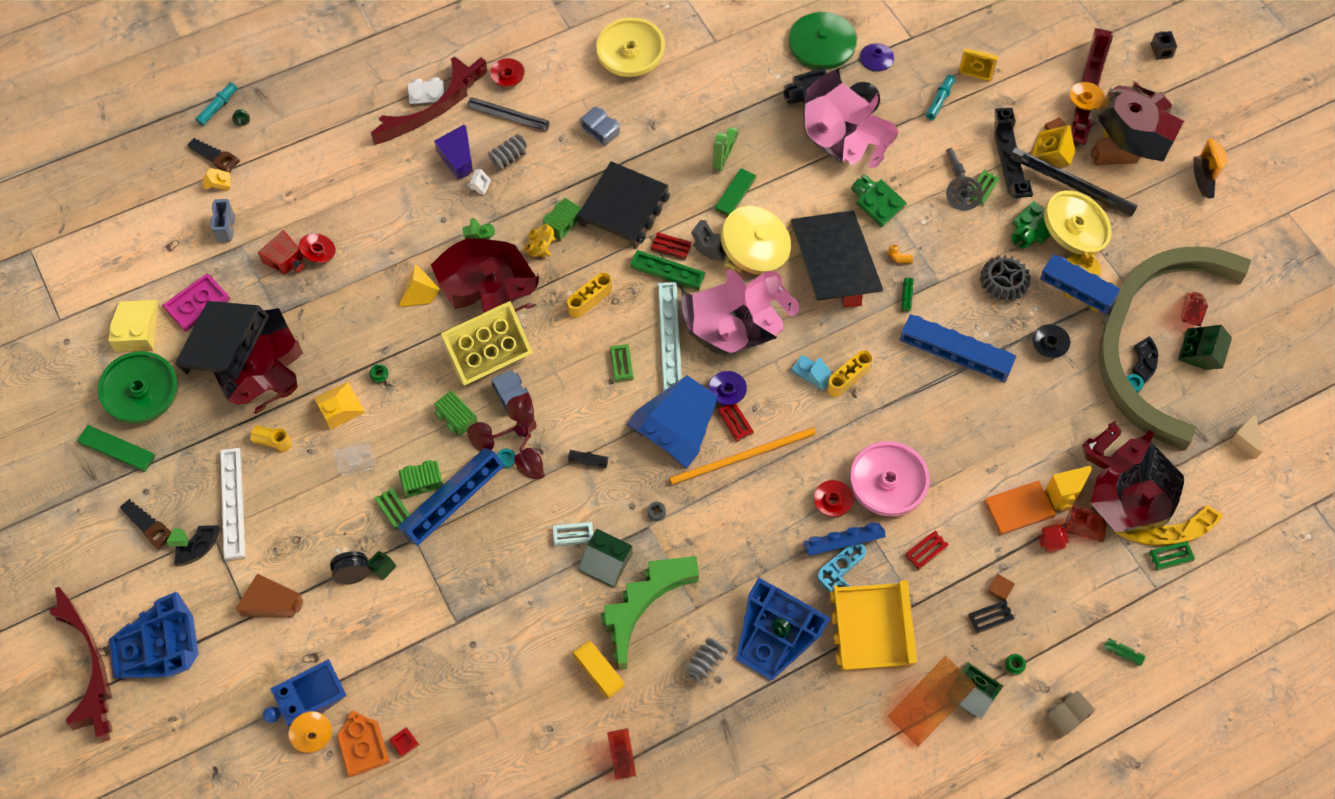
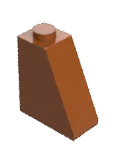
[1091,137,1140,165]
[235,574,303,618]

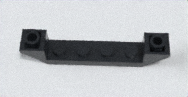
[994,107,1033,198]

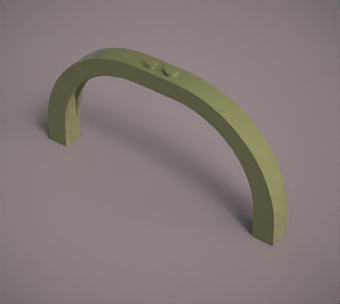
[1098,247,1251,451]

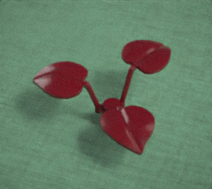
[467,392,545,479]

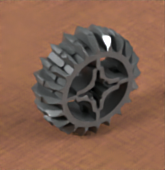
[980,254,1031,302]

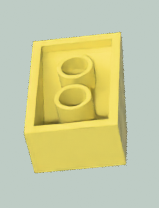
[109,300,158,352]

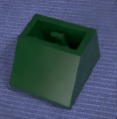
[1178,325,1232,370]

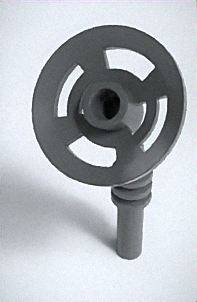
[946,148,983,211]

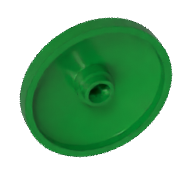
[789,12,857,70]
[97,351,178,424]

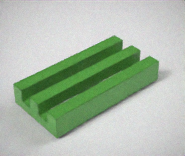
[971,169,1000,205]
[610,344,634,382]
[374,487,410,530]

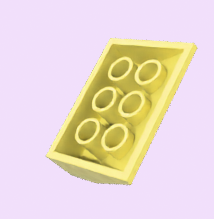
[440,301,533,385]

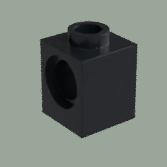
[1151,31,1177,60]

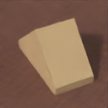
[1230,416,1263,459]

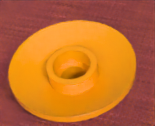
[1070,82,1105,110]
[288,711,332,753]

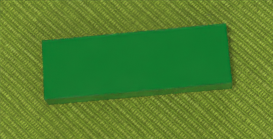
[715,168,756,216]

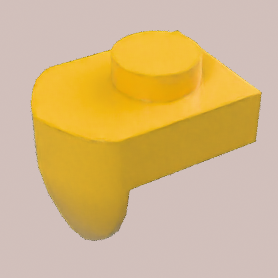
[202,168,231,191]

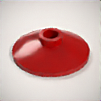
[490,58,525,87]
[299,233,336,263]
[814,480,853,517]

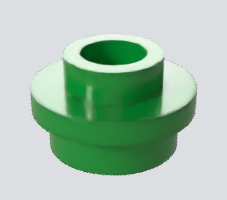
[369,364,389,383]
[1005,654,1026,675]

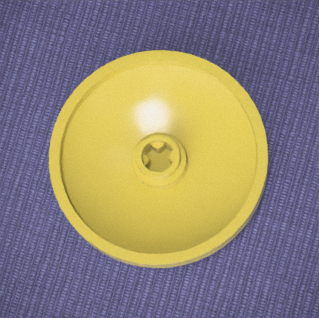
[596,17,665,77]
[1044,191,1112,256]
[721,206,791,275]

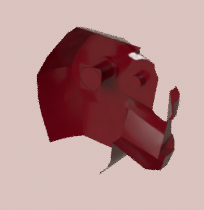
[431,238,539,313]

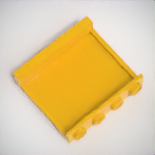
[829,580,917,671]

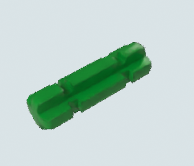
[901,277,914,312]
[1104,638,1145,666]

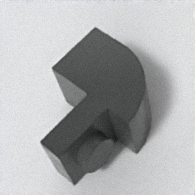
[691,220,726,261]

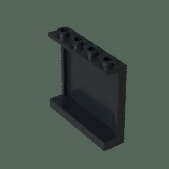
[578,161,670,249]
[175,301,269,380]

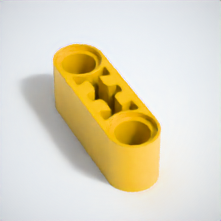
[567,272,612,318]
[827,350,873,397]
[572,640,625,699]

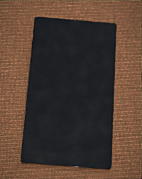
[791,210,883,301]

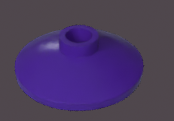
[860,43,894,72]
[709,371,747,405]

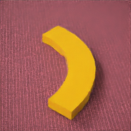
[1113,504,1224,547]

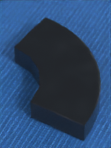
[1193,156,1216,199]
[1131,336,1158,384]
[174,525,220,567]

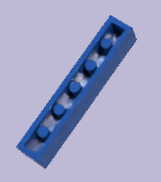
[899,314,1016,383]
[398,448,505,546]

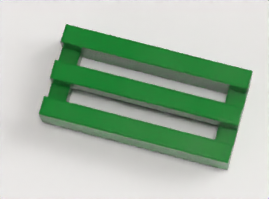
[1149,541,1195,571]

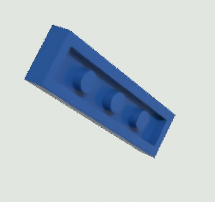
[803,522,886,556]

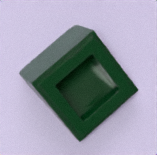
[368,551,396,580]

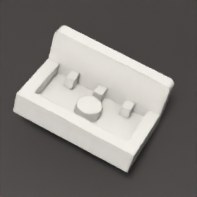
[408,78,444,105]

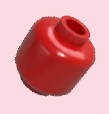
[1038,524,1069,552]

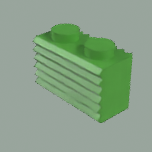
[543,197,581,241]
[434,390,478,436]
[399,460,443,498]

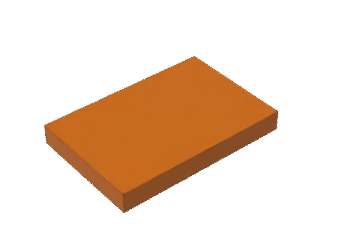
[984,480,1056,535]

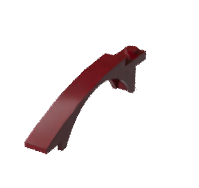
[1071,28,1113,145]
[371,56,488,145]
[49,587,113,743]

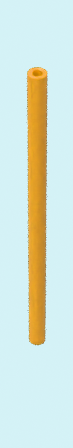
[669,427,816,485]

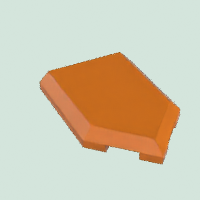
[337,710,390,777]

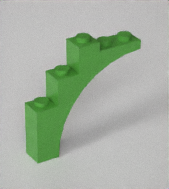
[601,556,699,670]

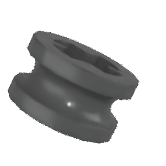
[648,502,666,521]

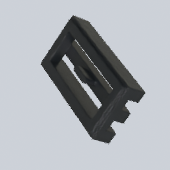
[968,600,1015,634]

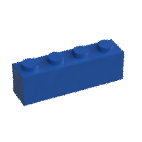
[1040,254,1121,315]

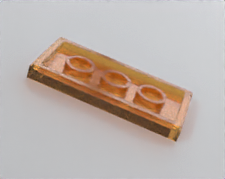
[888,656,977,747]

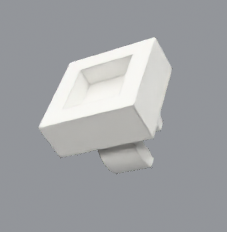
[467,169,491,195]

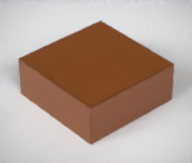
[987,573,1015,601]

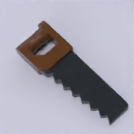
[188,137,240,174]
[120,499,171,550]

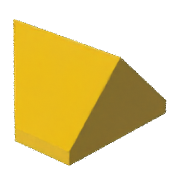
[398,265,440,307]

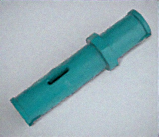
[925,75,956,120]
[195,82,238,126]

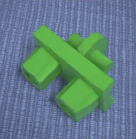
[462,218,495,239]

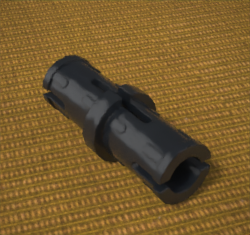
[568,449,609,469]

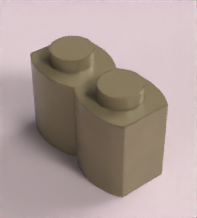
[1044,690,1095,739]

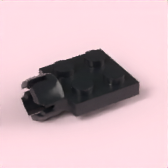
[783,68,827,104]

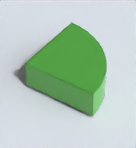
[166,528,189,547]

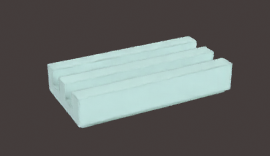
[553,522,593,547]

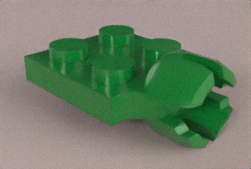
[851,174,907,227]
[1011,201,1051,249]

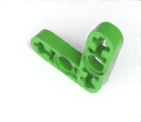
[713,127,739,171]

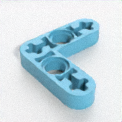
[817,543,866,593]

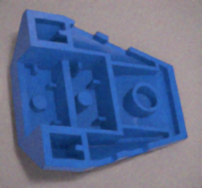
[626,375,718,469]
[736,577,831,680]
[109,592,199,679]

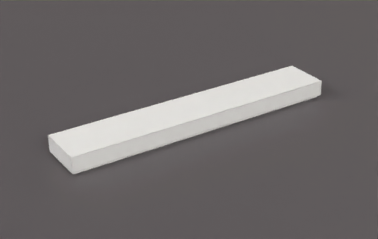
[220,448,246,561]

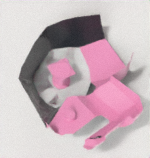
[804,67,899,168]
[682,268,799,355]

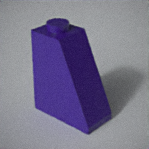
[434,124,473,180]

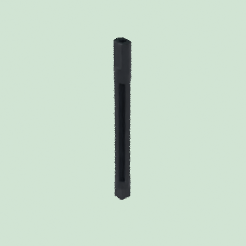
[1010,147,1138,216]

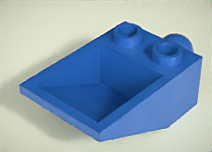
[262,659,347,727]

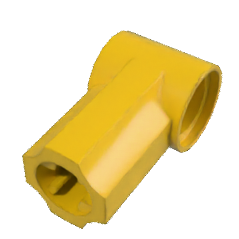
[250,425,292,452]

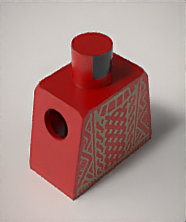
[258,230,304,274]

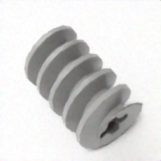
[488,134,527,170]
[685,638,729,685]

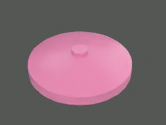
[850,441,930,516]

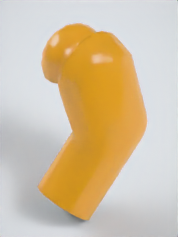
[888,245,913,263]

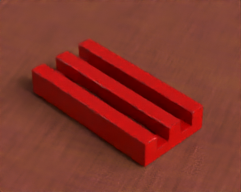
[651,232,691,260]
[718,404,754,442]
[905,530,949,570]

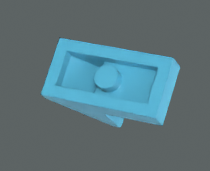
[792,355,833,390]

